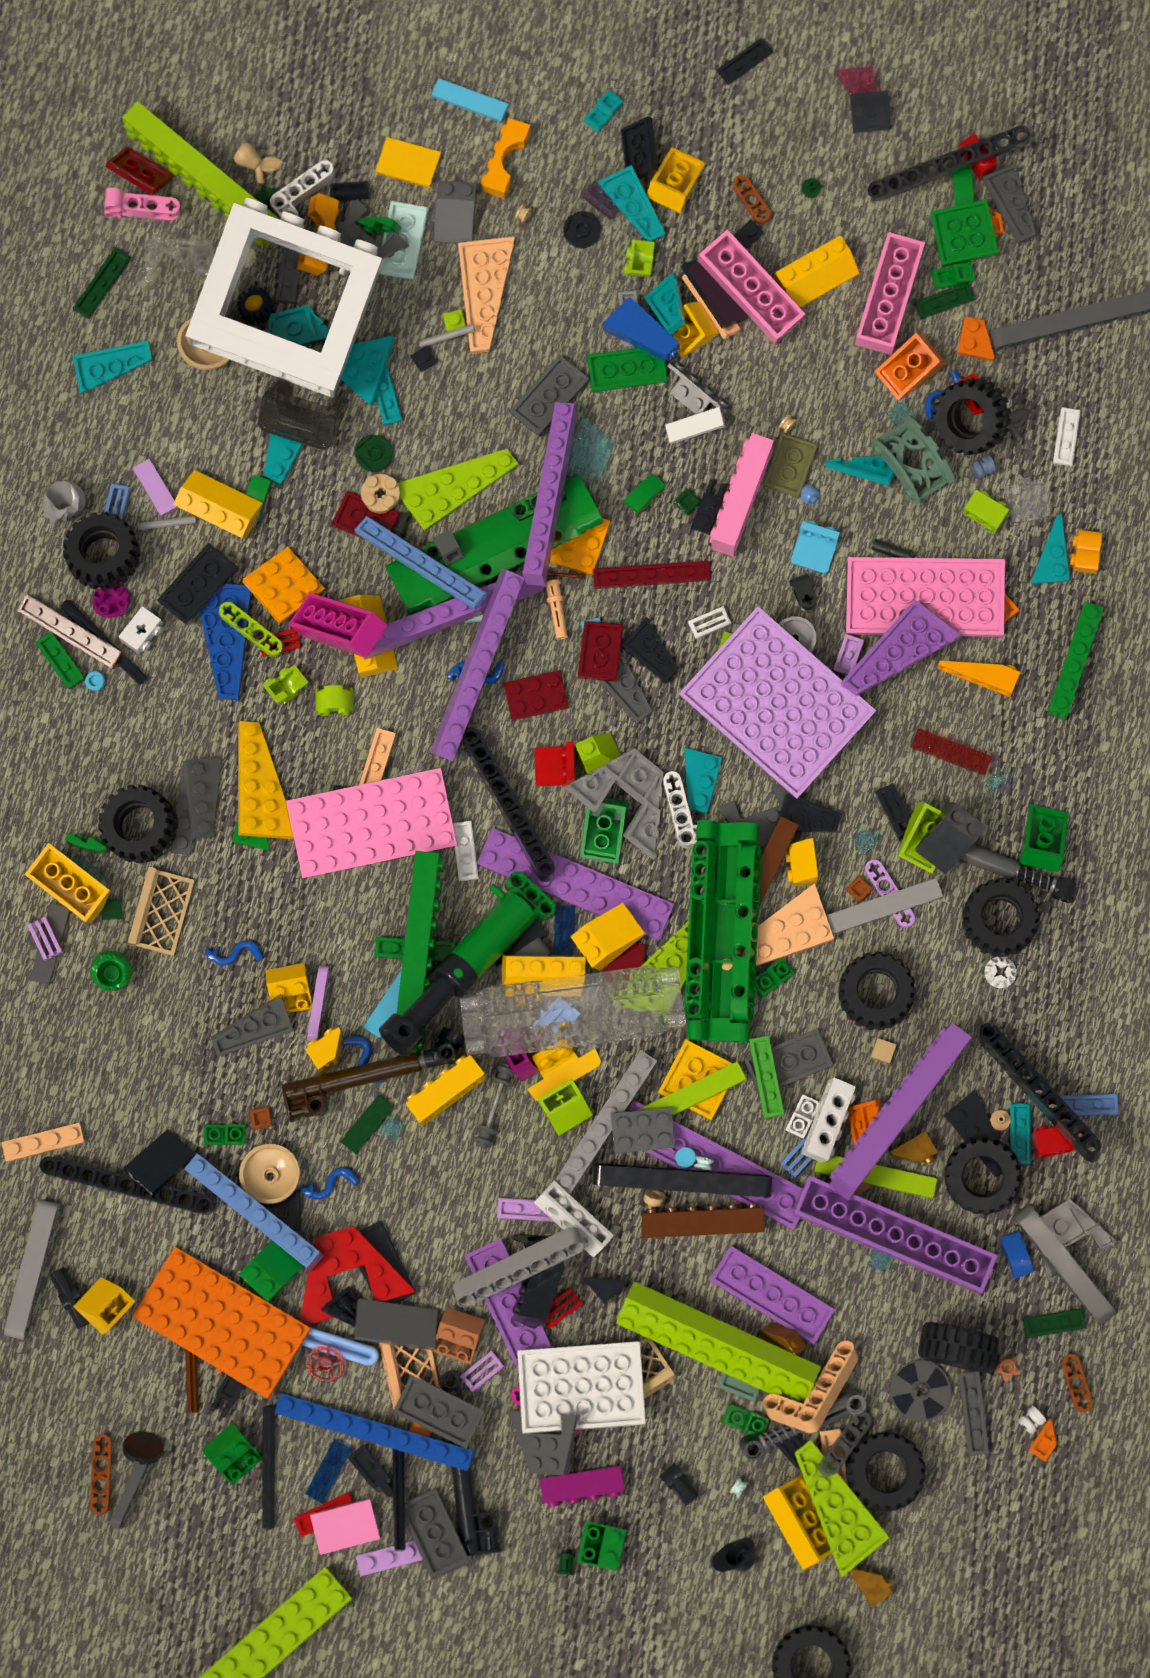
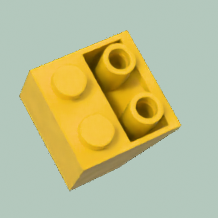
[265,963,312,1013]
[305,1027,344,1075]
[73,1277,135,1335]

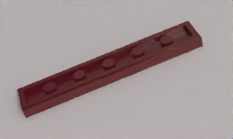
[592,561,711,589]

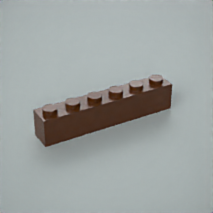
[641,1203,765,1238]

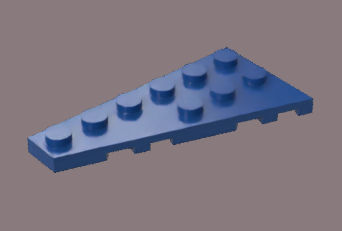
[200,584,251,701]

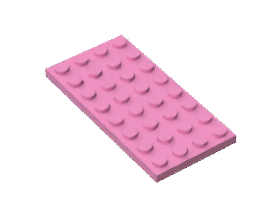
[846,557,1005,637]
[286,768,457,878]

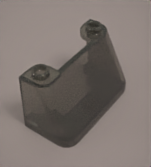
[258,377,349,450]

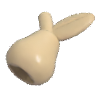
[234,142,283,185]

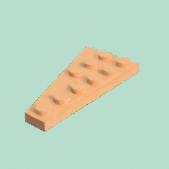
[458,237,515,354]
[722,883,834,970]

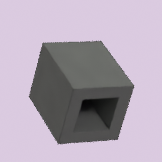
[433,530,463,566]

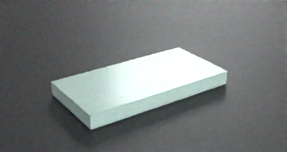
[379,201,429,280]

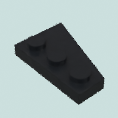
[773,793,842,833]

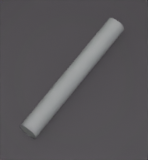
[419,324,475,348]
[137,515,196,531]

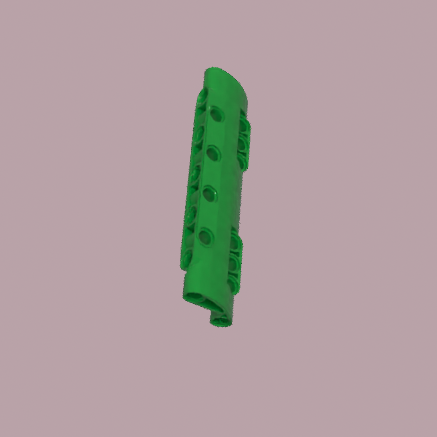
[385,473,603,615]
[684,820,762,1043]

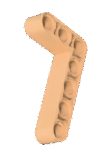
[763,1341,858,1433]

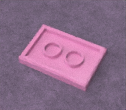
[310,1498,380,1555]

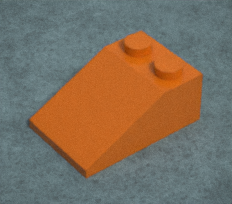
[874,333,947,401]

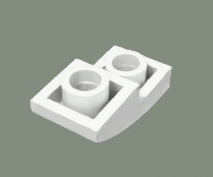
[786,1095,820,1139]

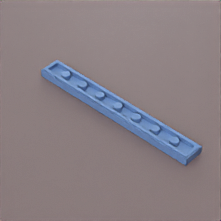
[355,516,487,610]

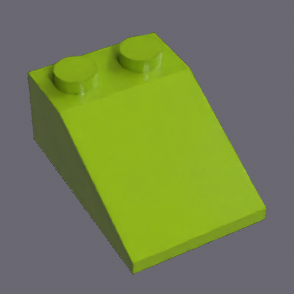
[897,802,942,874]

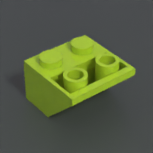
[537,1079,593,1136]

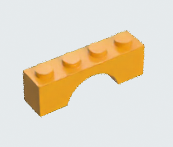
[481,118,531,199]
[297,193,339,276]

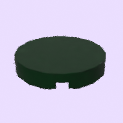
[355,435,393,473]

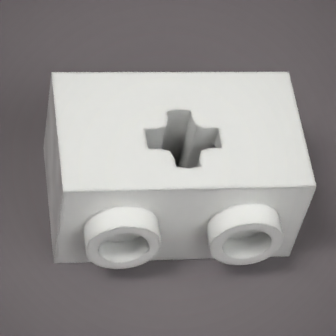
[119,606,163,654]

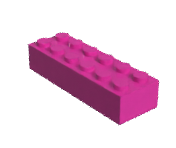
[288,592,387,658]

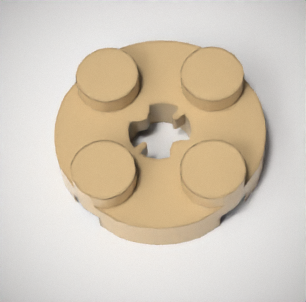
[361,474,400,514]

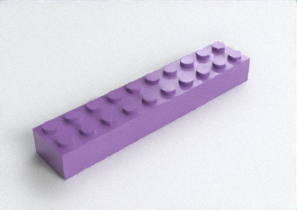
[829,1023,972,1200]
[792,1175,997,1295]

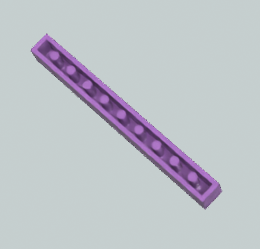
[523,402,577,586]
[430,569,524,761]
[363,572,545,660]

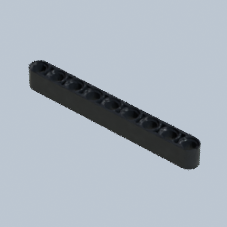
[867,125,1031,201]
[462,727,555,882]
[979,1023,1101,1162]
[39,1156,215,1215]
[593,1163,773,1197]

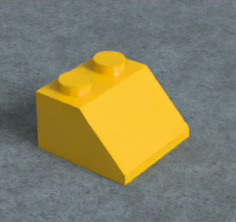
[662,302,719,358]
[785,838,818,887]

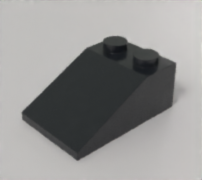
[914,802,986,874]

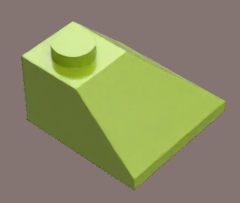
[575,733,621,774]

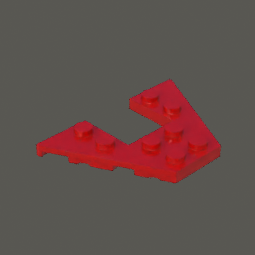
[299,1226,416,1326]

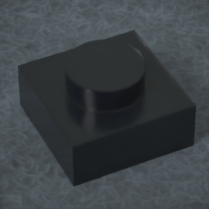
[410,346,437,372]

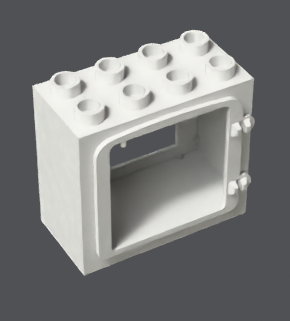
[185,198,382,398]

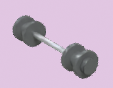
[473,1063,515,1149]

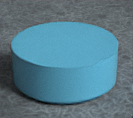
[85,671,105,691]
[675,1147,696,1168]

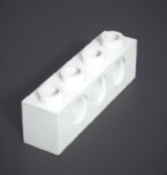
[801,1077,856,1163]
[534,1181,614,1257]

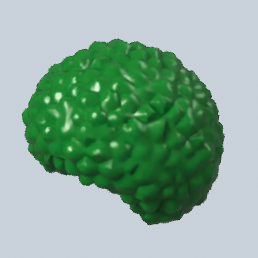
[89,950,133,992]

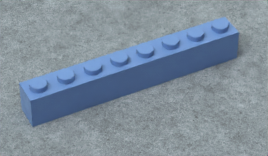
[185,1154,324,1271]

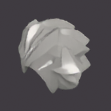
[41,480,86,524]

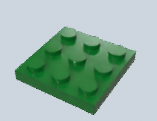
[930,199,999,267]

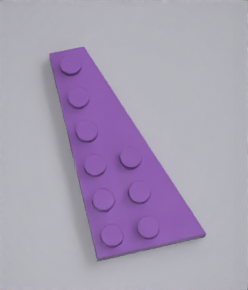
[841,600,961,696]

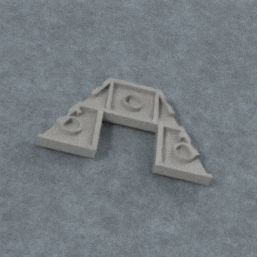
[564,748,664,859]

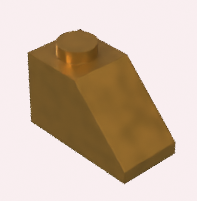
[889,1131,937,1165]
[758,1323,807,1355]
[849,1569,893,1607]

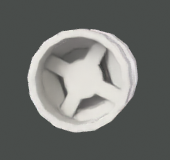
[1018,1406,1047,1435]

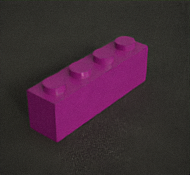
[539,1466,624,1507]

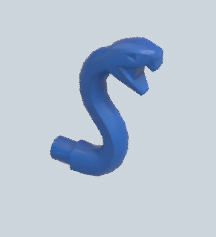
[925,370,962,420]
[447,661,505,684]
[204,940,264,966]
[344,1035,385,1084]
[300,1167,360,1200]

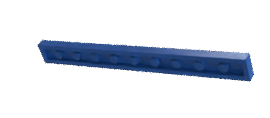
[275,1393,474,1472]

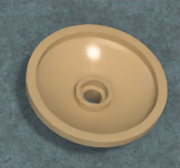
[177,318,229,370]
[239,1144,300,1204]

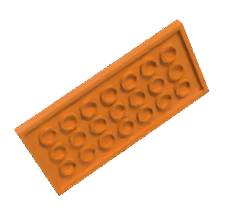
[132,1247,311,1399]

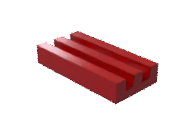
[258,629,301,657]
[545,1288,583,1329]

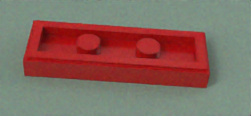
[293,1492,354,1537]

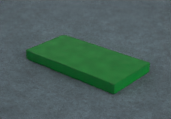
[587,348,668,393]

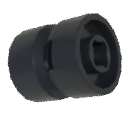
[433,1027,466,1059]

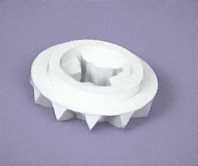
[985,956,1017,988]

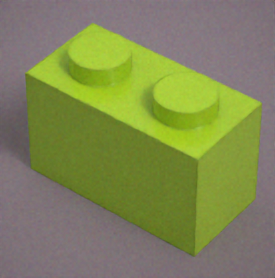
[962,490,1009,533]

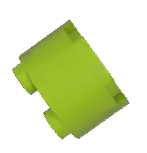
[624,240,655,277]
[263,665,309,705]
[315,685,354,716]

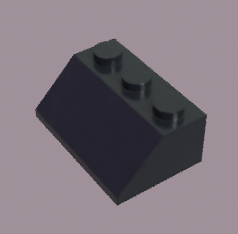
[512,1263,565,1329]

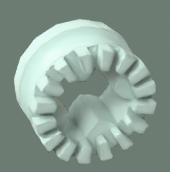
[694,1157,714,1171]
[730,1477,748,1498]

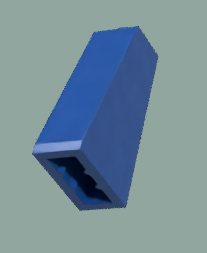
[603,297,679,362]

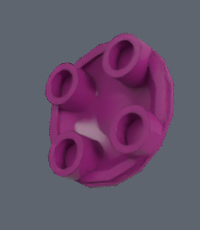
[92,583,131,618]

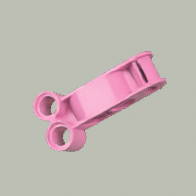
[104,188,180,220]

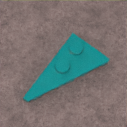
[825,456,896,486]
[1031,514,1070,585]

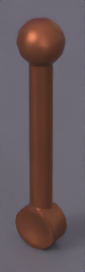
[547,570,585,579]

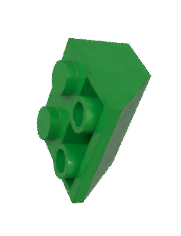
[201,1423,262,1485]
[577,1521,626,1571]

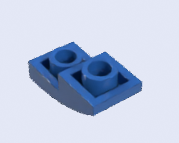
[999,1231,1034,1278]

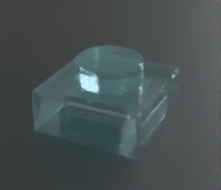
[887,401,914,426]
[984,773,1006,794]
[378,1115,405,1143]

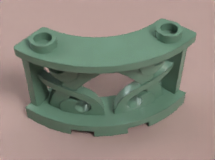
[871,415,955,504]

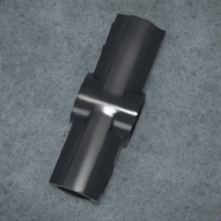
[49,1267,90,1329]

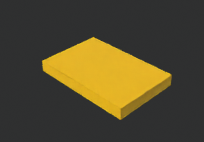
[375,137,441,188]

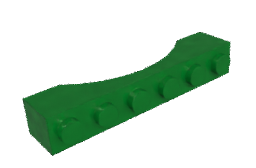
[1046,602,1103,721]

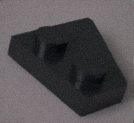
[321,1286,361,1327]

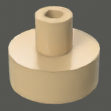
[990,1110,1011,1131]
[643,1189,665,1209]

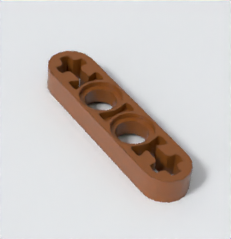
[90,1434,113,1515]

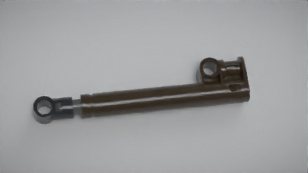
[282,1044,459,1123]

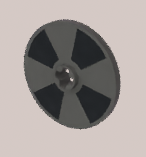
[890,1360,951,1422]

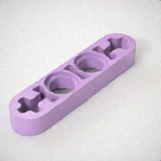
[865,860,915,928]
[307,965,330,1042]

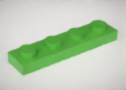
[749,1036,784,1119]

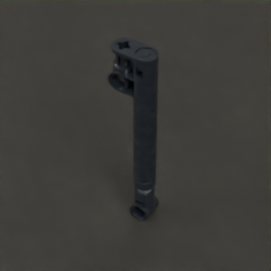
[441,1371,502,1556]

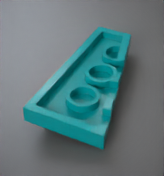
[597,165,666,242]
[73,341,152,394]

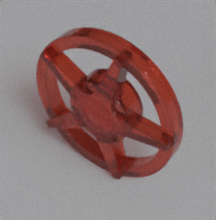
[306,1346,344,1382]

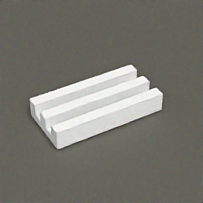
[688,606,731,639]

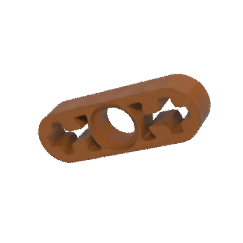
[733,175,770,225]
[1061,1354,1093,1413]

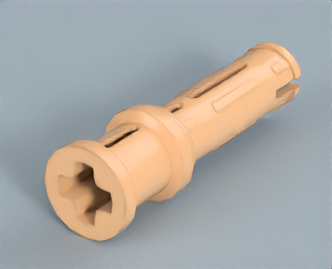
[545,579,568,640]

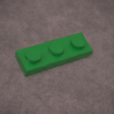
[35,632,85,690]

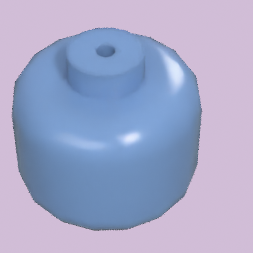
[800,484,820,504]

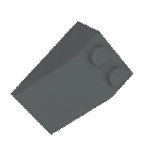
[434,180,477,244]

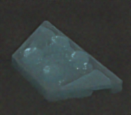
[566,416,613,483]

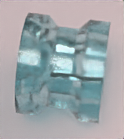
[855,830,875,852]
[867,1250,891,1273]

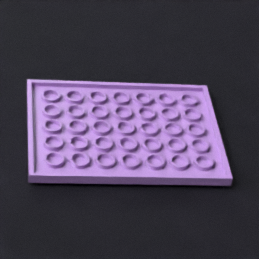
[679,606,876,799]

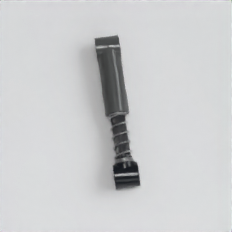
[958,844,1077,903]
[739,1389,866,1461]

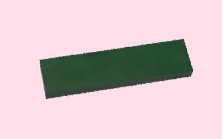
[72,247,131,319]

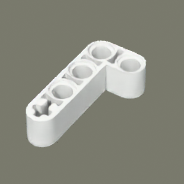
[270,160,335,220]
[663,771,697,849]

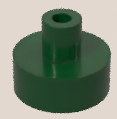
[802,178,821,198]

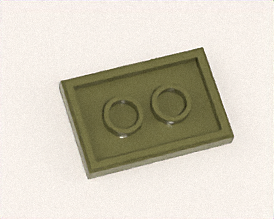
[763,433,818,499]

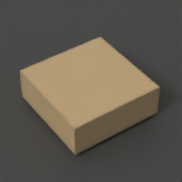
[871,1038,896,1064]

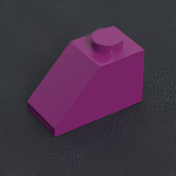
[498,1032,539,1082]

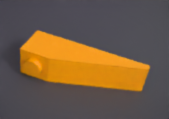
[937,661,1020,697]

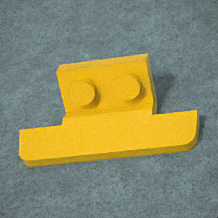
[527,1036,601,1101]

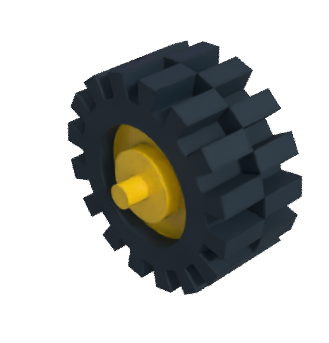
[237,287,274,325]

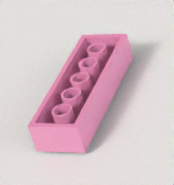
[697,230,805,344]
[855,232,925,355]
[709,433,774,557]

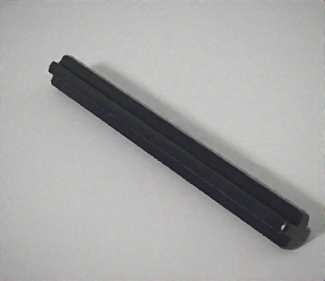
[60,600,147,685]
[262,1406,275,1530]
[392,1449,406,1551]

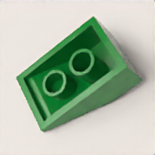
[580,797,629,864]
[1019,804,1069,872]
[239,1241,304,1303]

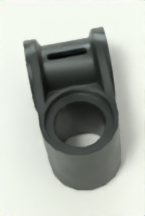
[789,573,817,613]

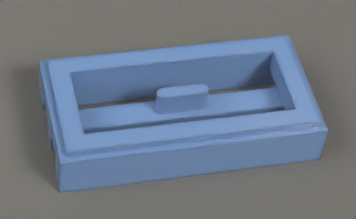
[104,483,131,519]
[780,1134,812,1178]

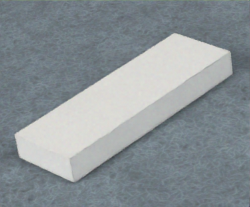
[665,407,726,444]
[1053,407,1081,466]
[453,821,479,882]

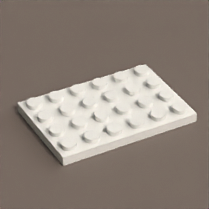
[518,1342,646,1434]

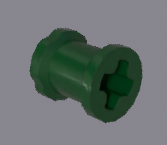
[556,1553,576,1575]

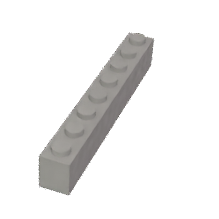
[555,1050,657,1196]

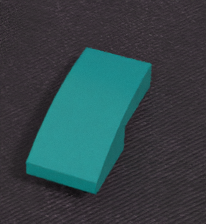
[584,90,623,133]

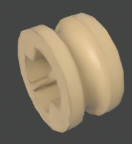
[515,204,532,223]
[778,414,797,434]

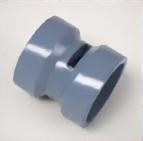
[970,454,996,480]

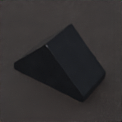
[586,1277,626,1304]

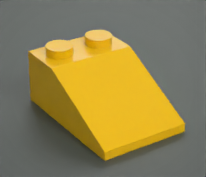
[647,147,706,213]
[570,903,646,971]

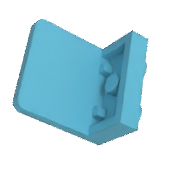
[791,521,840,574]

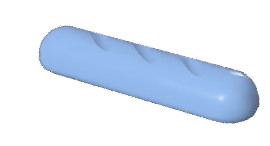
[302,1327,379,1365]

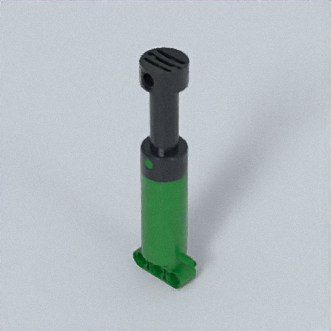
[379,871,556,1056]

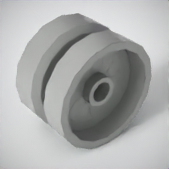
[779,616,816,653]

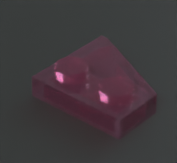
[836,66,876,94]

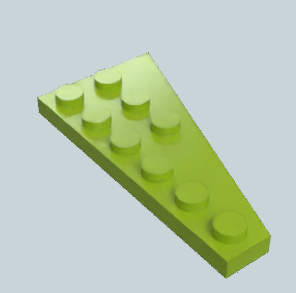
[397,449,519,531]

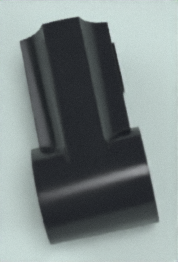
[659,1463,699,1506]

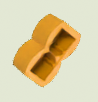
[1070,530,1102,574]

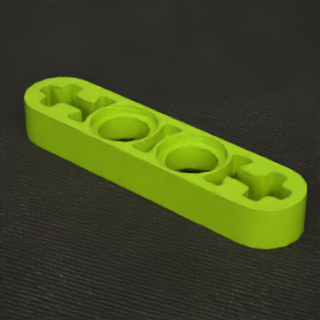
[219,602,282,657]

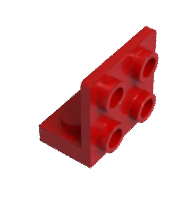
[535,742,575,786]

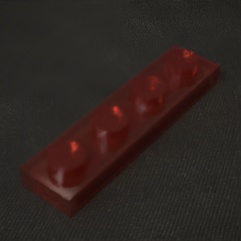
[911,729,992,776]

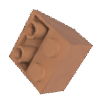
[432,1307,485,1365]

